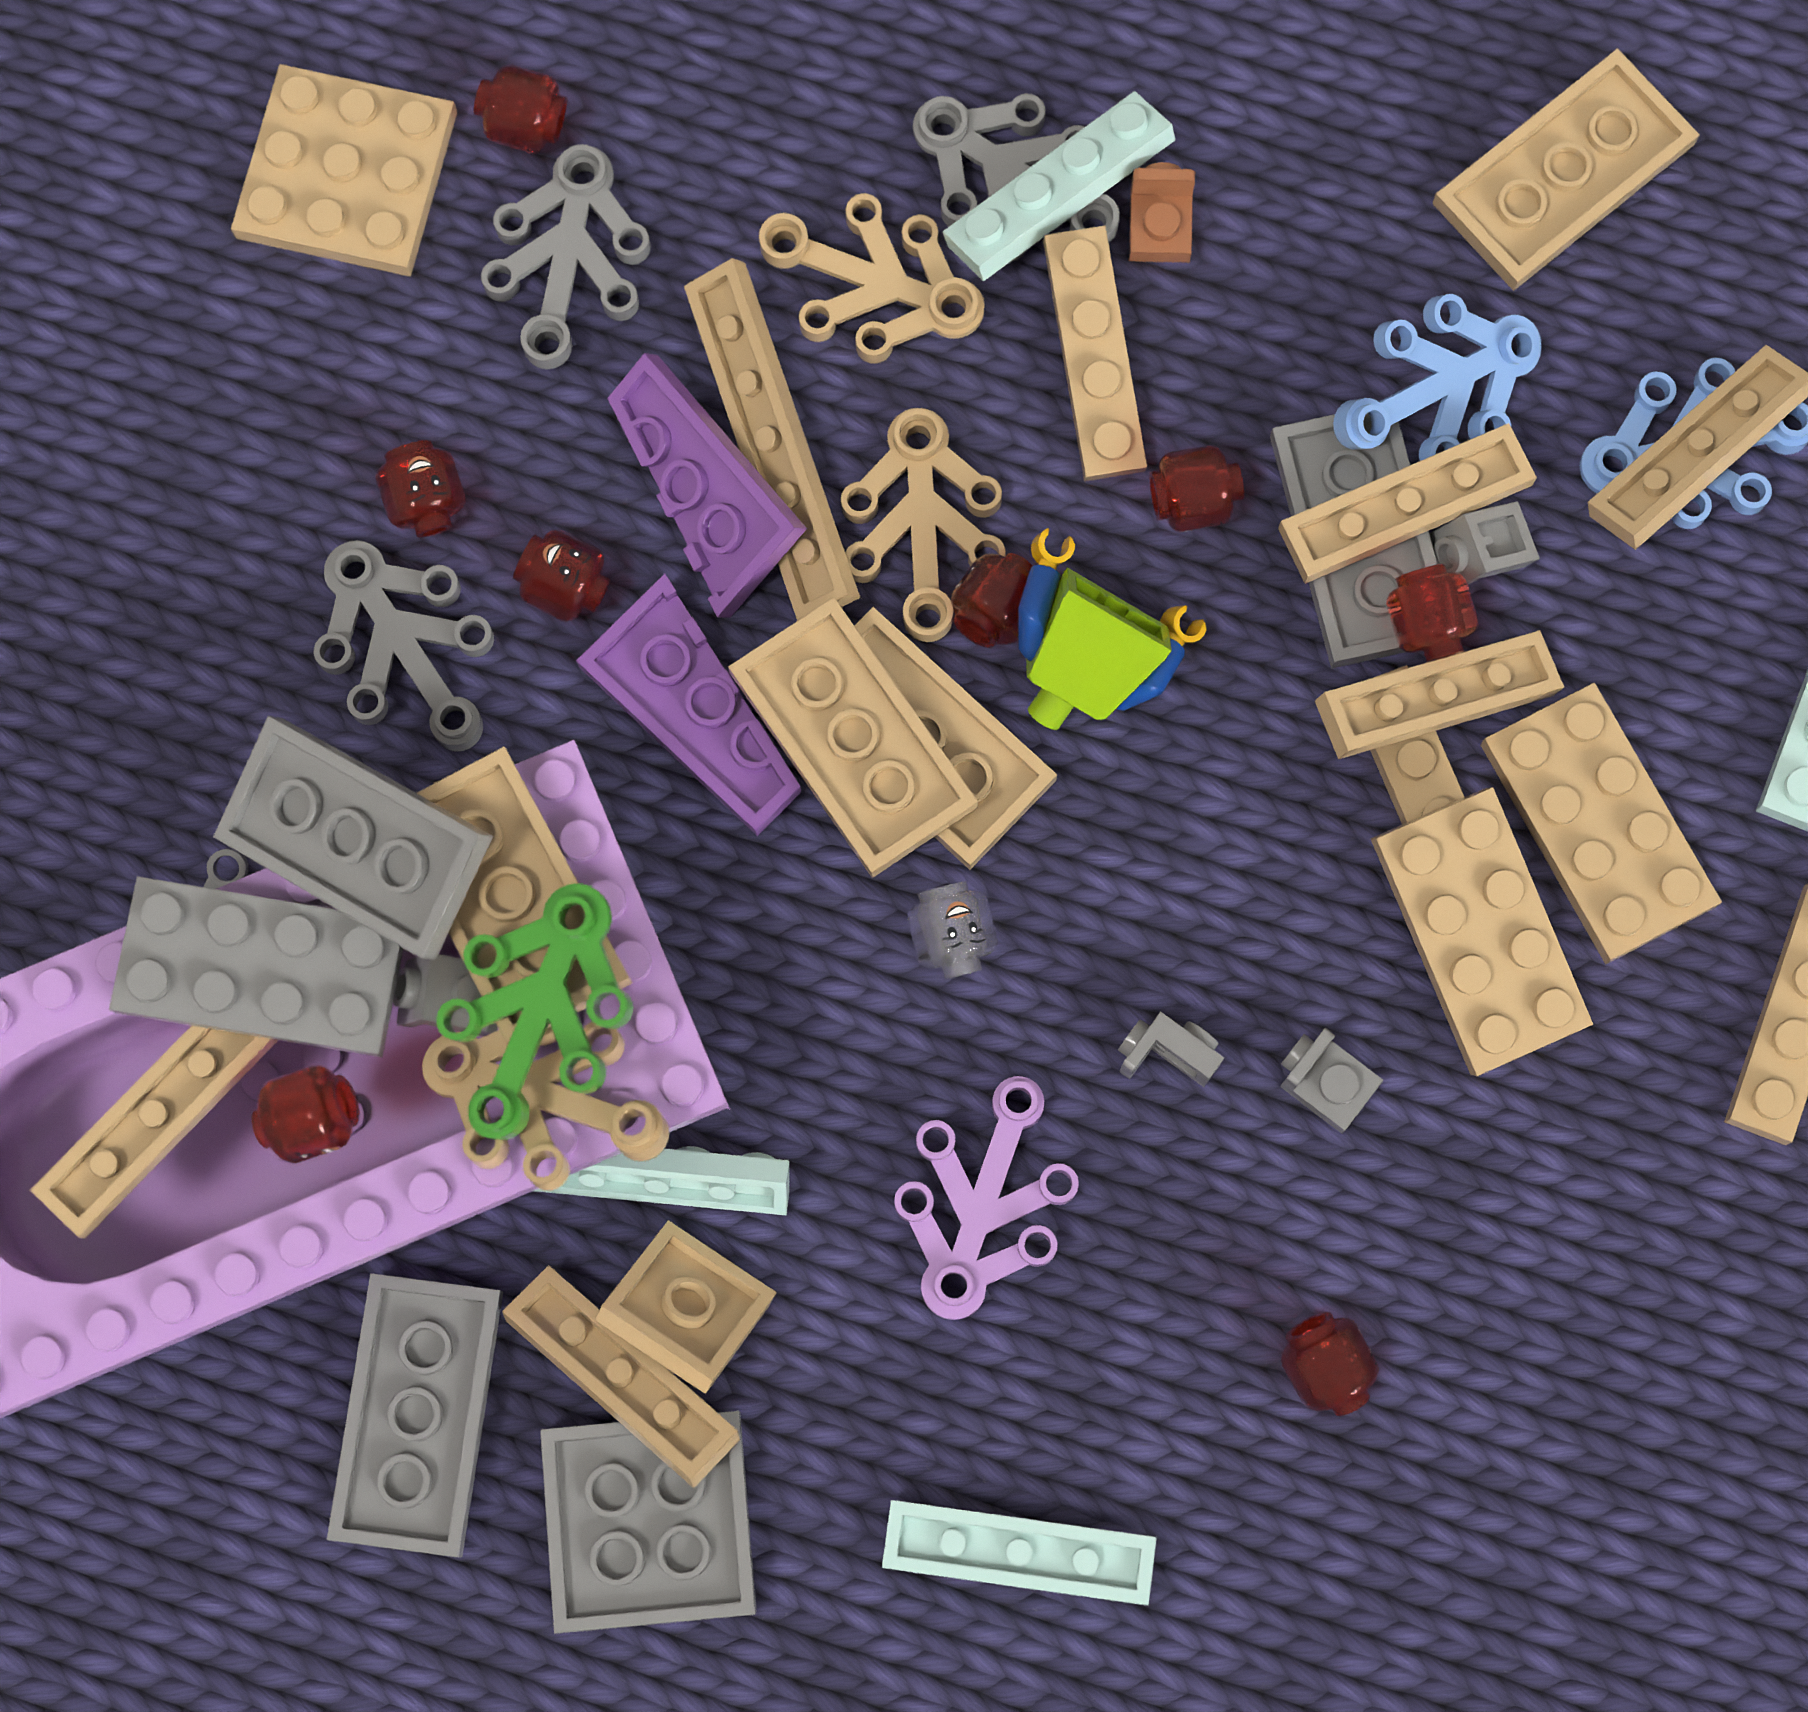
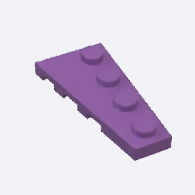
[607,353,807,618]
[576,574,801,836]

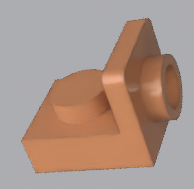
[1129,162,1195,263]

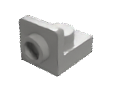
[1429,501,1540,592]
[1280,1028,1383,1134]

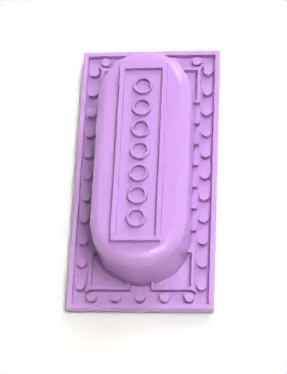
[0,740,730,1418]

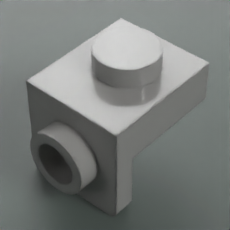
[393,954,498,1036]
[1118,1012,1224,1087]

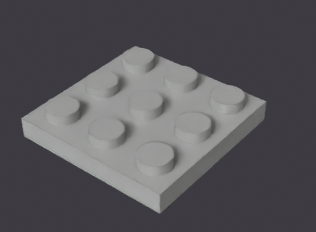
[540,1411,757,1634]

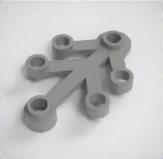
[913,94,1119,261]
[481,144,651,369]
[314,541,494,751]

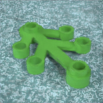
[436,883,633,1140]

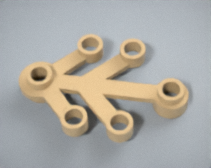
[759,193,984,364]
[841,408,1006,642]
[422,1022,669,1191]

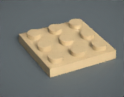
[231,64,457,277]

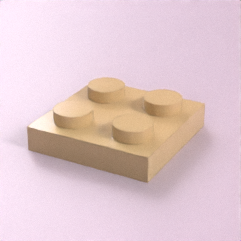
[595,1220,777,1394]

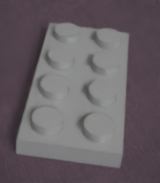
[1270,413,1457,669]
[213,716,493,960]
[109,876,404,1057]
[327,1273,503,1558]

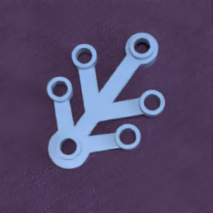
[1333,294,1541,461]
[1580,358,1808,529]

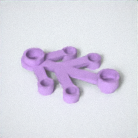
[894,1076,1079,1320]

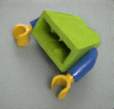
[1018,528,1207,730]

